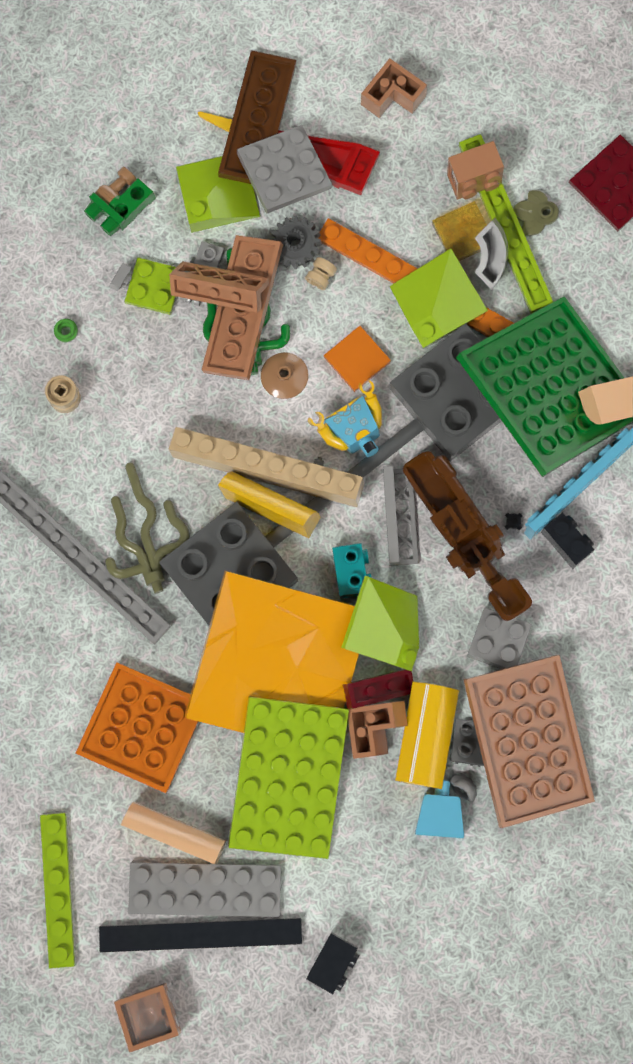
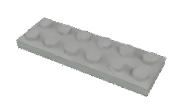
[128,863,281,917]

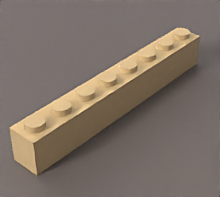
[169,427,364,507]

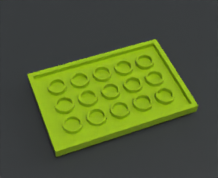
[228,696,349,859]

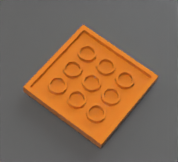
[75,662,199,794]

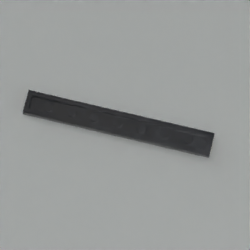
[99,918,302,953]

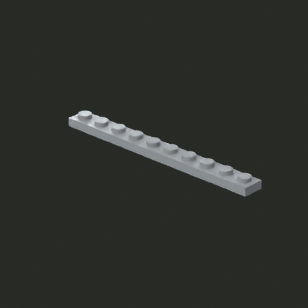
[0,470,171,645]

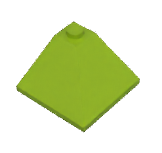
[176,156,260,233]
[389,249,488,348]
[341,576,419,671]

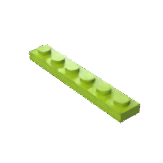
[40,813,75,969]

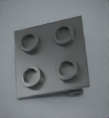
[451,719,484,767]

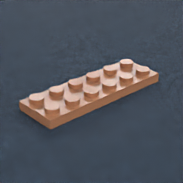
[202,235,283,380]

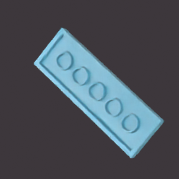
[524,428,633,540]

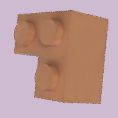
[361,58,427,118]
[348,701,408,759]

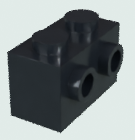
[541,512,595,569]
[306,932,360,995]

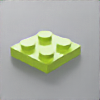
[124,257,176,315]

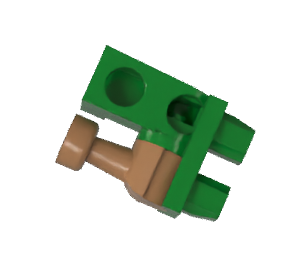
[84,166,156,236]

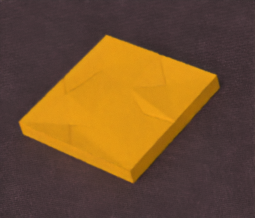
[185,571,359,733]

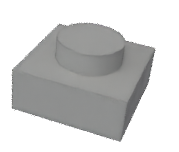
[109,263,132,291]

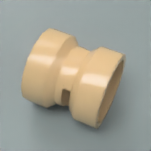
[305,257,337,290]

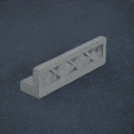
[383,466,419,566]

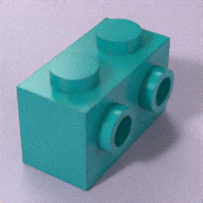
[332,543,372,599]

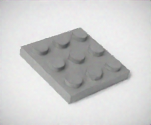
[237,125,332,214]

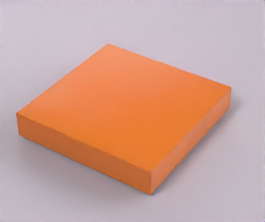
[323,326,391,392]

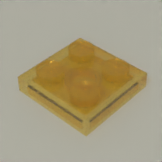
[432,201,487,261]

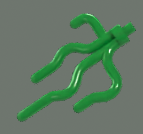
[203,248,291,375]

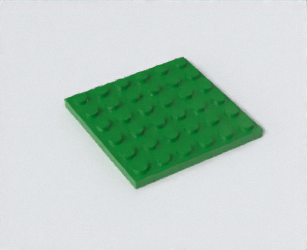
[456,296,633,477]

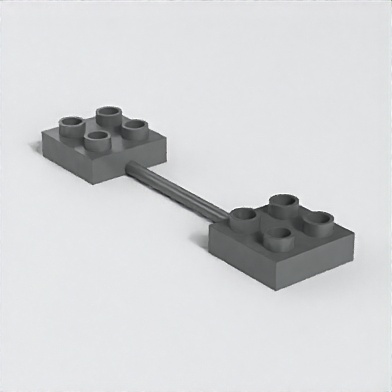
[159,323,502,626]

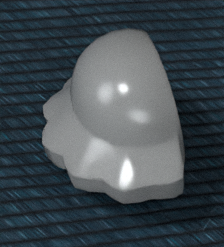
[449,774,477,802]

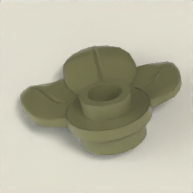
[513,190,559,236]

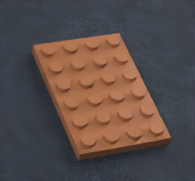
[463,655,595,828]

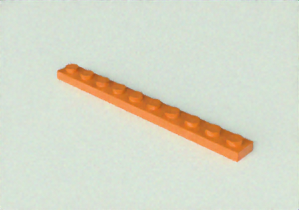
[318,218,514,337]

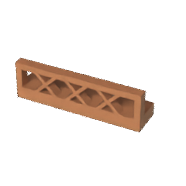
[169,261,269,313]

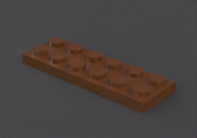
[218,50,296,184]

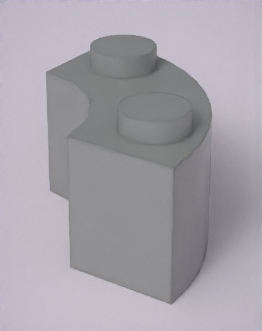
[475,218,508,289]

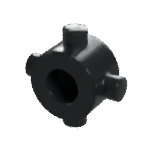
[504,513,523,530]

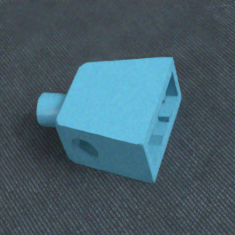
[415,780,464,838]

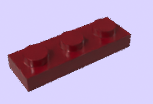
[343,669,414,709]

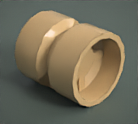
[45,375,81,413]

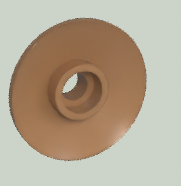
[261,352,308,399]

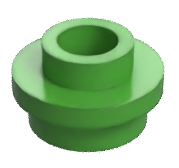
[54,319,78,343]

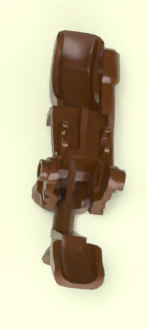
[403,451,532,621]

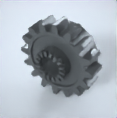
[270,216,322,269]

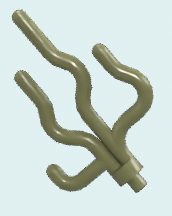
[105,462,190,594]

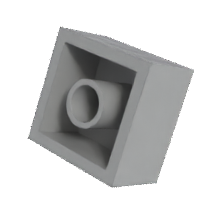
[467,608,532,669]

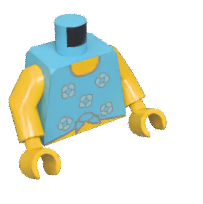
[308,379,382,457]

